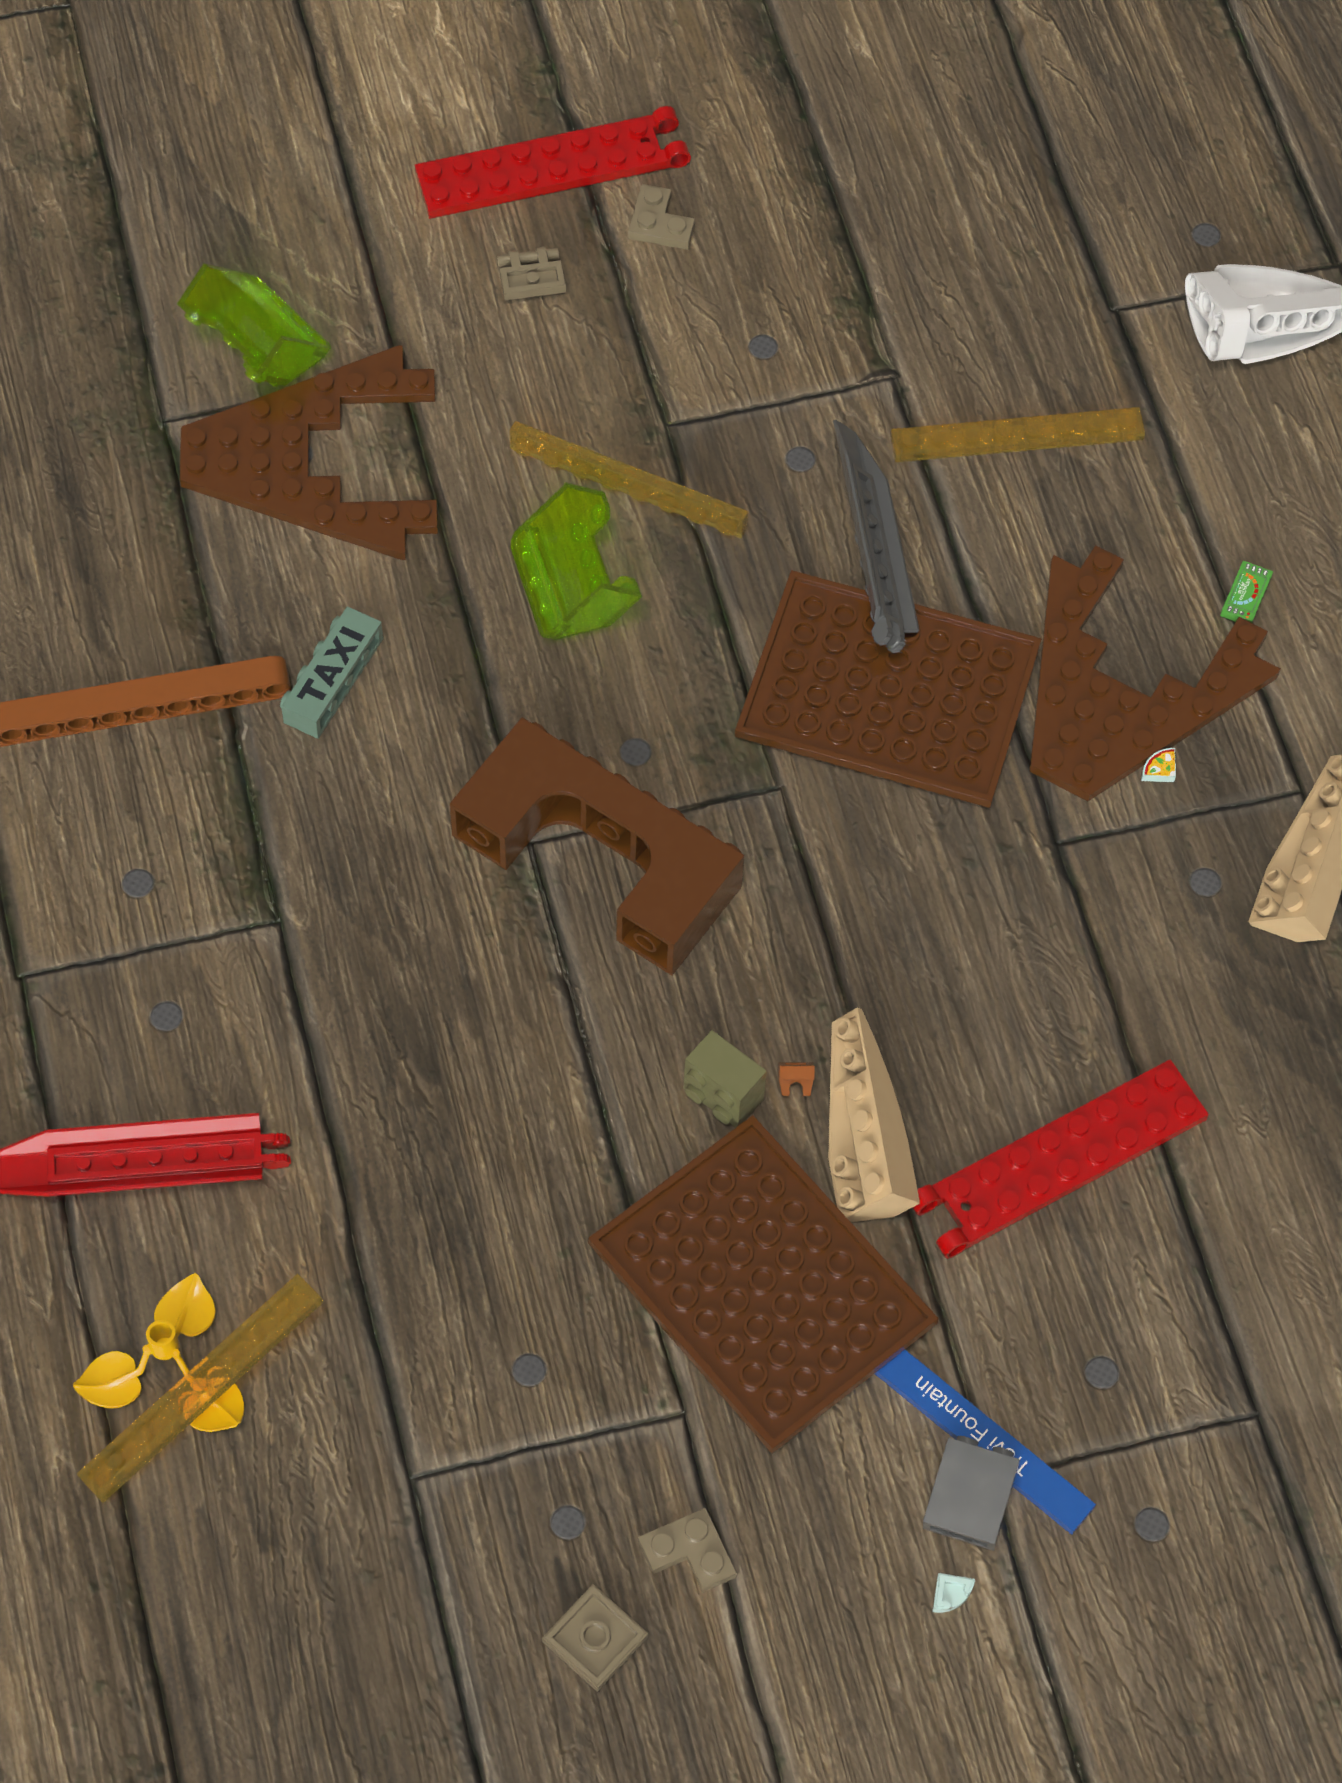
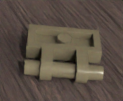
[496,246,566,300]

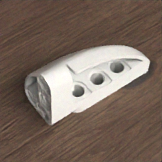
[1185,264,1342,364]

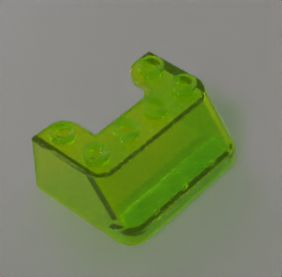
[177,263,331,387]
[511,482,642,640]

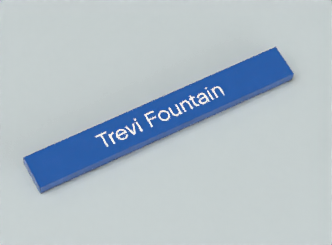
[874,1350,1096,1535]

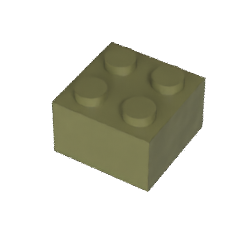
[683,1030,767,1128]

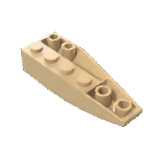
[1248,754,1342,942]
[828,1007,920,1222]

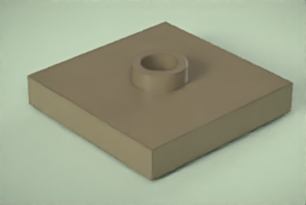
[542,1584,648,1692]

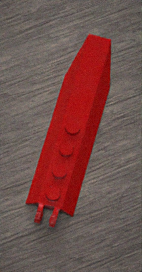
[0,1113,291,1197]

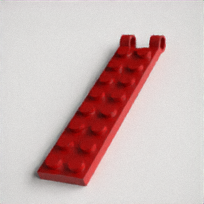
[414,106,691,219]
[913,1059,1209,1259]

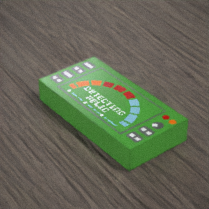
[1220,560,1273,623]

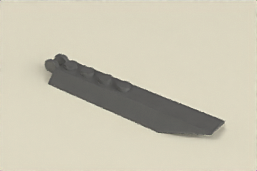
[833,419,920,653]

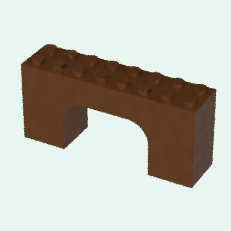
[450,717,744,976]

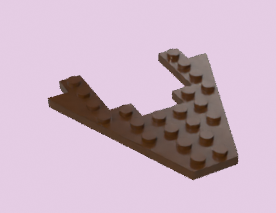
[180,345,438,560]
[1029,545,1281,802]

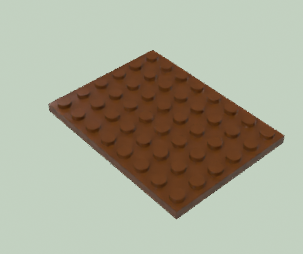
[735,570,1042,808]
[588,1115,939,1454]

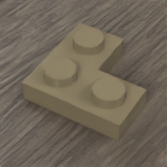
[628,184,695,250]
[638,1508,737,1593]

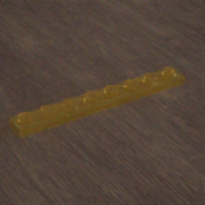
[890,407,1145,462]
[510,421,748,539]
[77,1273,324,1503]

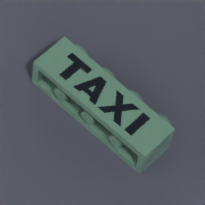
[280,606,383,739]

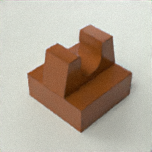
[778,1062,815,1096]

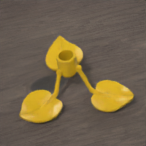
[73,1273,245,1432]

